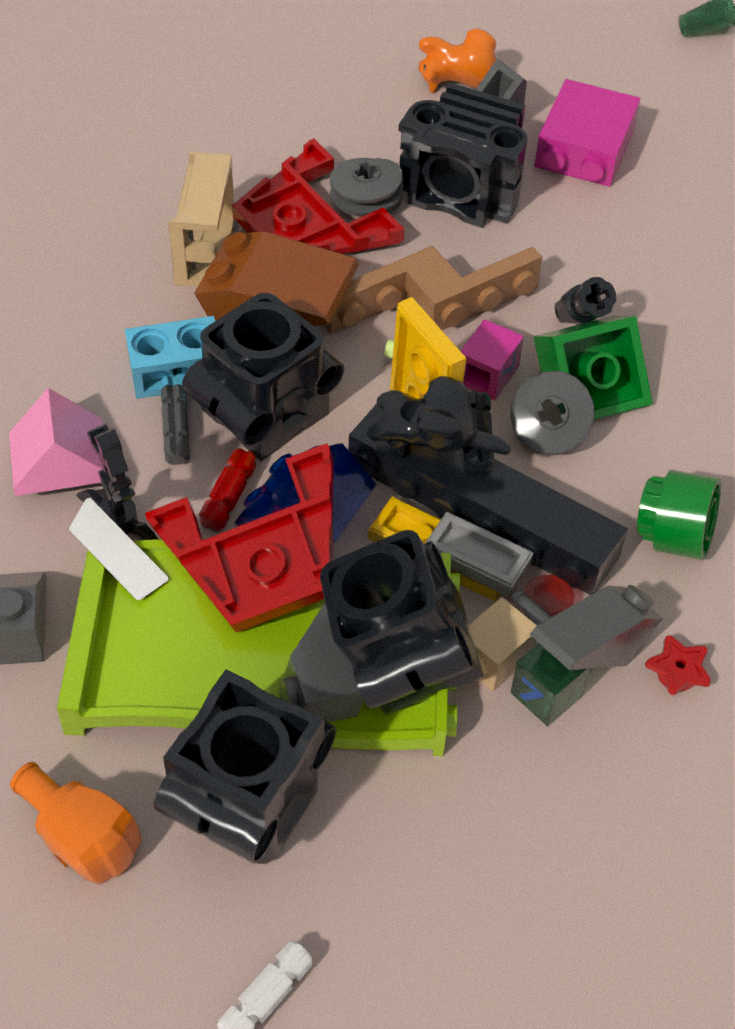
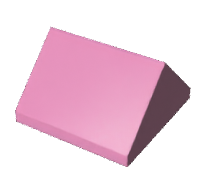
[9,388,103,496]

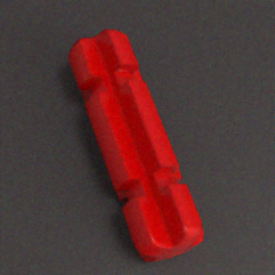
[199,448,256,531]

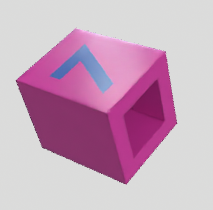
[461,319,524,400]

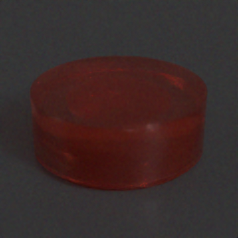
[524,575,574,616]

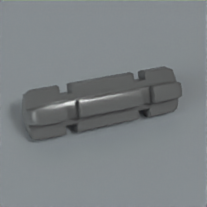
[161,384,190,465]

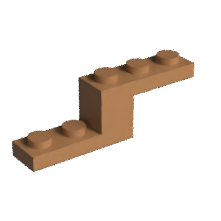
[324,246,543,334]

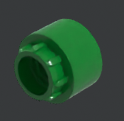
[637,470,721,560]

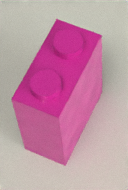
[534,79,641,187]

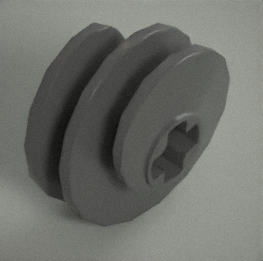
[330,157,403,216]
[510,371,594,455]

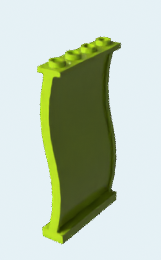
[57,539,460,756]

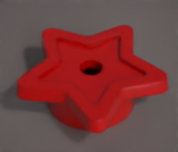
[645,635,711,695]

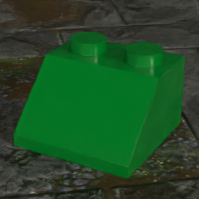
[533,316,653,420]

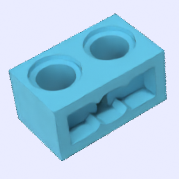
[124,316,215,399]

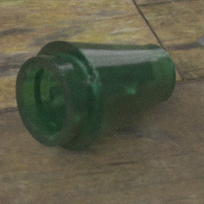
[678,0,735,37]

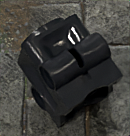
[182,293,345,461]
[320,530,484,715]
[154,669,337,864]

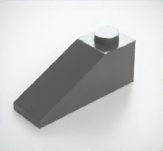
[530,585,663,670]

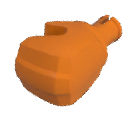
[10,762,142,885]

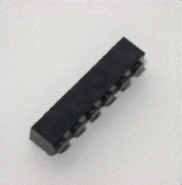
[348,404,628,595]

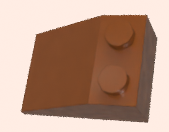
[194,231,359,326]

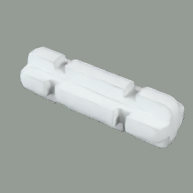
[217,941,312,1029]

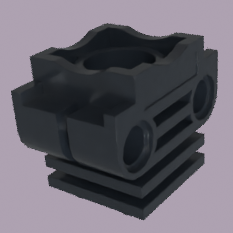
[398,82,528,228]

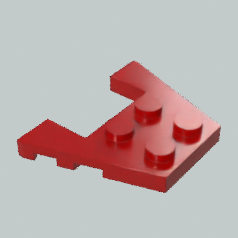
[232,138,405,254]
[145,443,333,633]

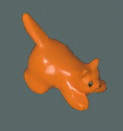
[418,28,496,93]

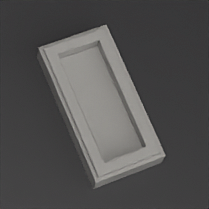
[426,512,534,597]

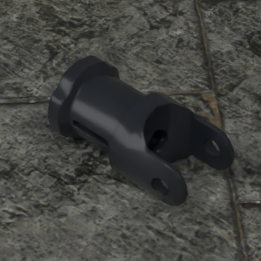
[554,277,617,325]

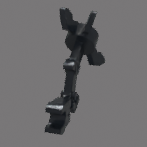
[76,424,159,540]

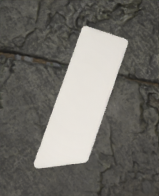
[69,498,168,600]

